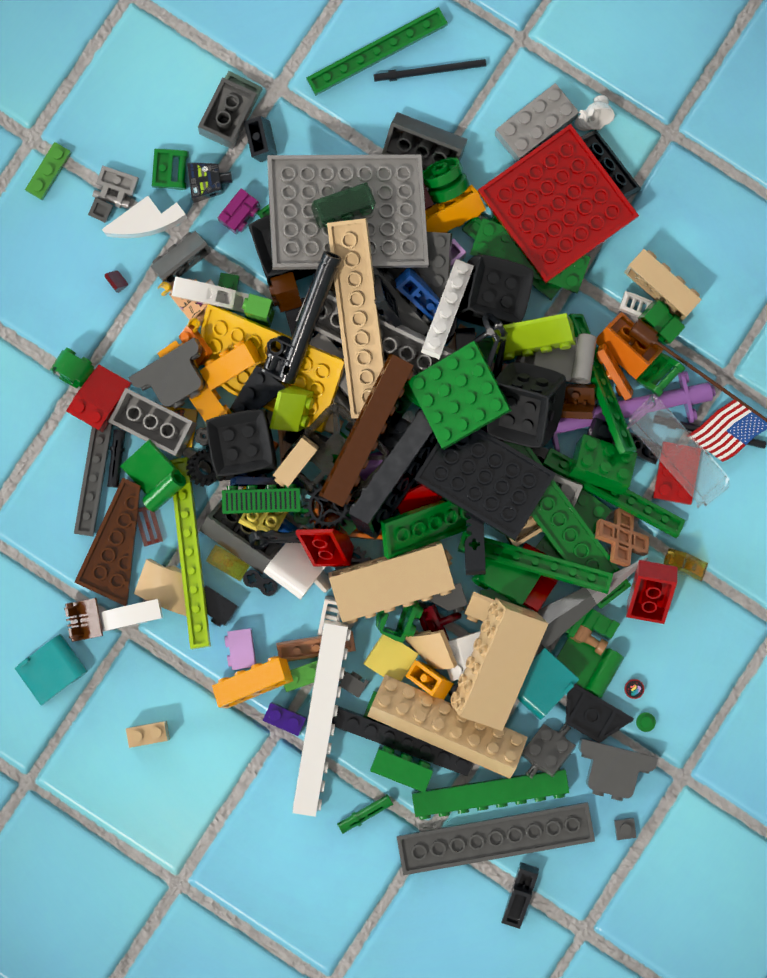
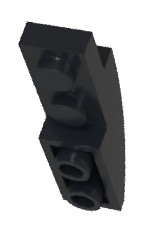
[587,417,662,464]

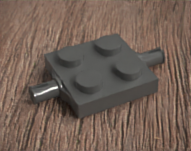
[521,723,576,779]

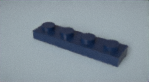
[230,473,310,489]

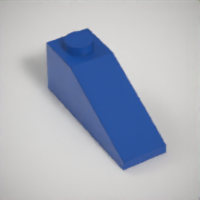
[395,268,440,321]

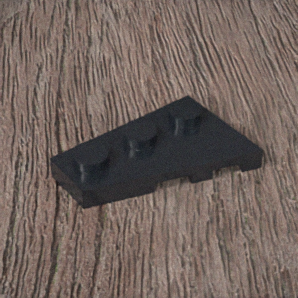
[230,364,289,413]

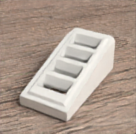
[618,291,653,317]
[317,596,341,636]

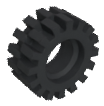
[186,449,217,487]

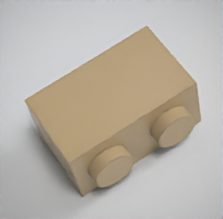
[126,721,170,748]

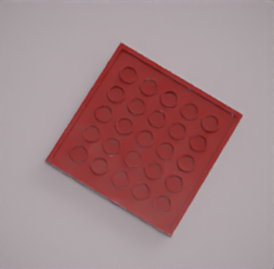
[478,124,639,284]

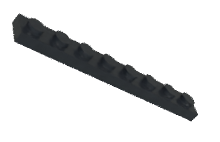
[332,706,473,776]

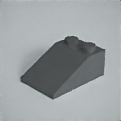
[198,77,257,150]

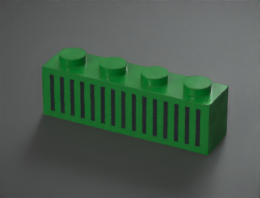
[222,484,302,514]

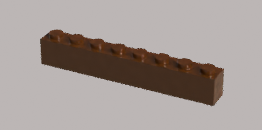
[319,355,414,507]

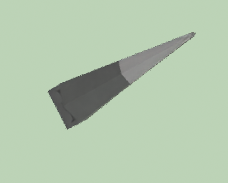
[535,558,648,656]

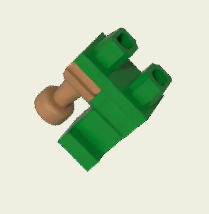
[565,609,620,655]

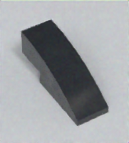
[501,862,539,929]

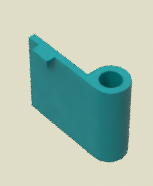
[15,634,88,706]
[517,647,579,720]

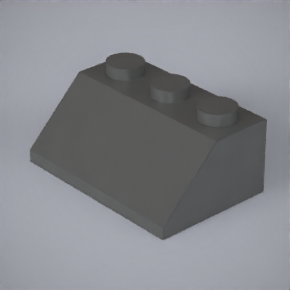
[151,231,211,283]

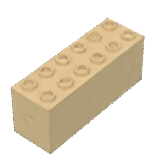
[328,540,455,624]
[451,598,549,731]

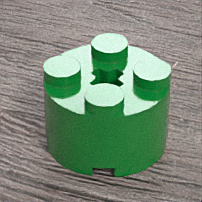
[50,347,94,389]

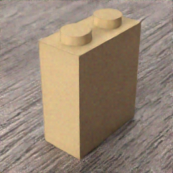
[273,435,319,487]

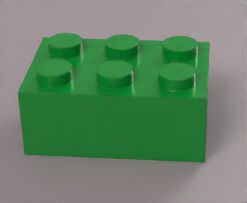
[568,434,637,495]
[370,745,433,793]

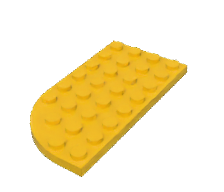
[200,304,345,432]

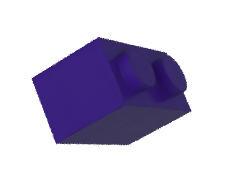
[263,702,307,736]

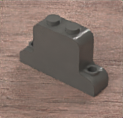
[128,338,205,409]
[579,738,658,801]

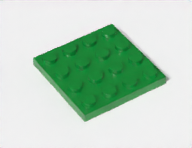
[408,341,512,449]

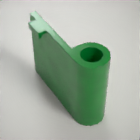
[120,439,186,512]
[472,559,541,606]
[557,637,624,698]

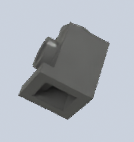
[339,670,369,698]

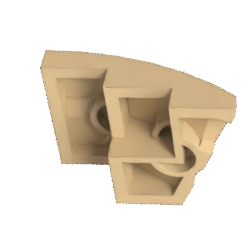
[134,559,186,616]
[405,630,457,669]

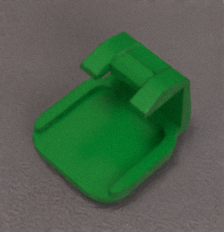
[376,600,423,643]

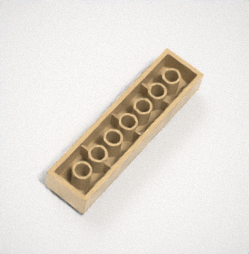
[367,675,528,779]

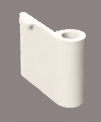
[264,529,326,600]

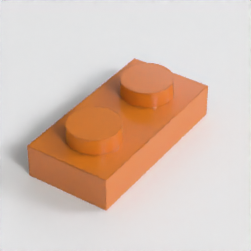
[179,325,213,366]

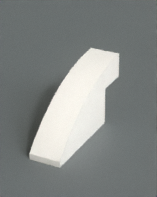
[102,196,188,238]
[99,599,163,632]

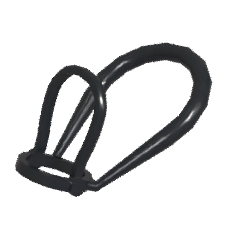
[467,313,508,379]

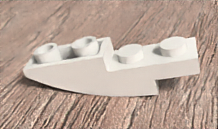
[171,277,249,313]

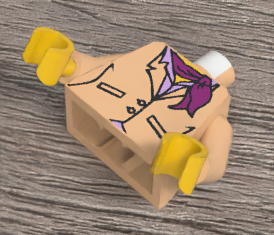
[158,278,215,333]

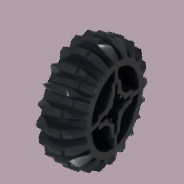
[303,481,355,531]

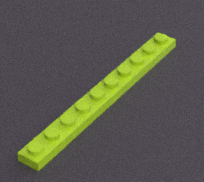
[169,457,211,650]

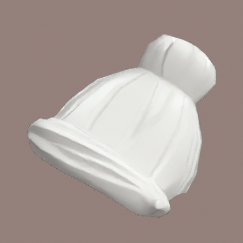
[574,95,615,131]

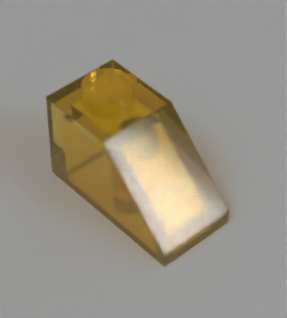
[206,545,250,581]
[663,548,708,581]

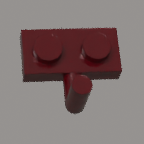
[419,604,462,640]

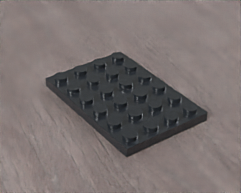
[414,429,556,541]

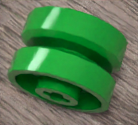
[423,157,469,203]

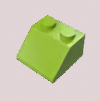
[269,385,314,432]

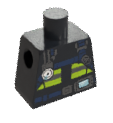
[187,163,232,203]

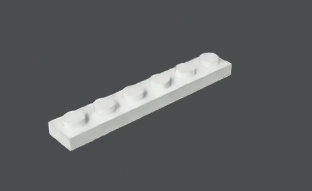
[421,259,474,359]

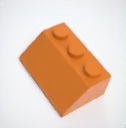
[596,311,663,379]

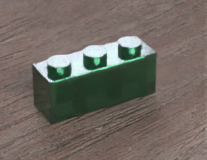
[311,182,376,229]

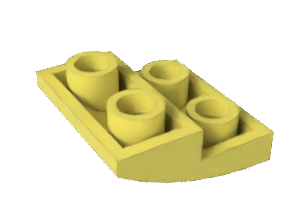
[238,512,288,532]
[363,634,419,681]

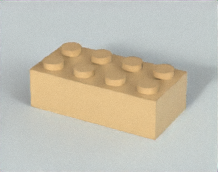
[624,249,702,321]

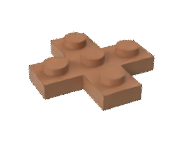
[595,508,649,567]

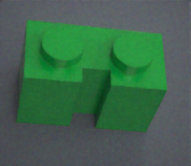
[638,300,685,345]

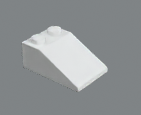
[447,631,481,681]

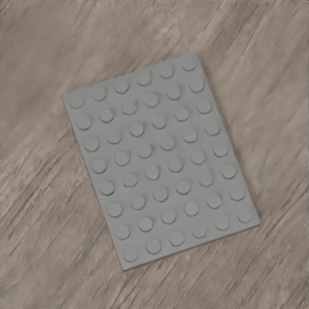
[267,154,429,270]

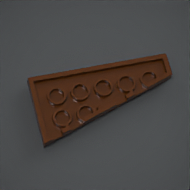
[74,478,141,606]

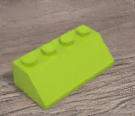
[492,313,576,360]

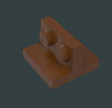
[561,383,598,419]

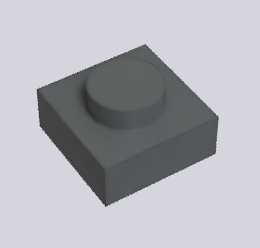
[88,197,114,223]
[614,818,636,840]

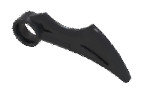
[249,527,306,550]

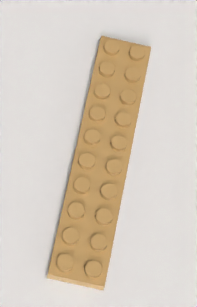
[327,218,385,419]

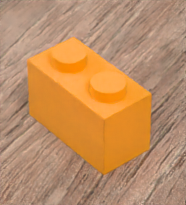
[406,660,454,700]

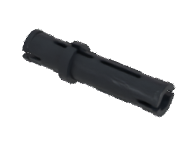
[107,430,126,488]

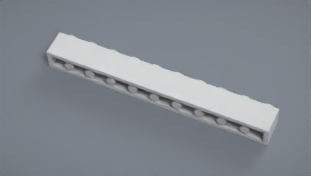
[293,620,351,817]

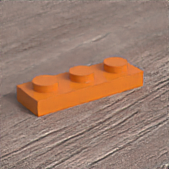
[596,343,633,400]

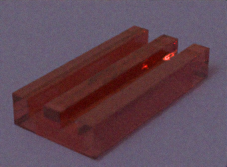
[137,507,163,547]

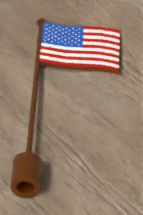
[628,318,767,462]

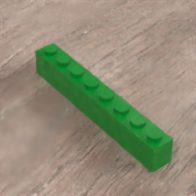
[411,768,569,820]

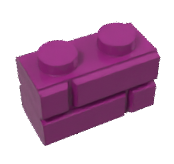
[217,188,260,234]

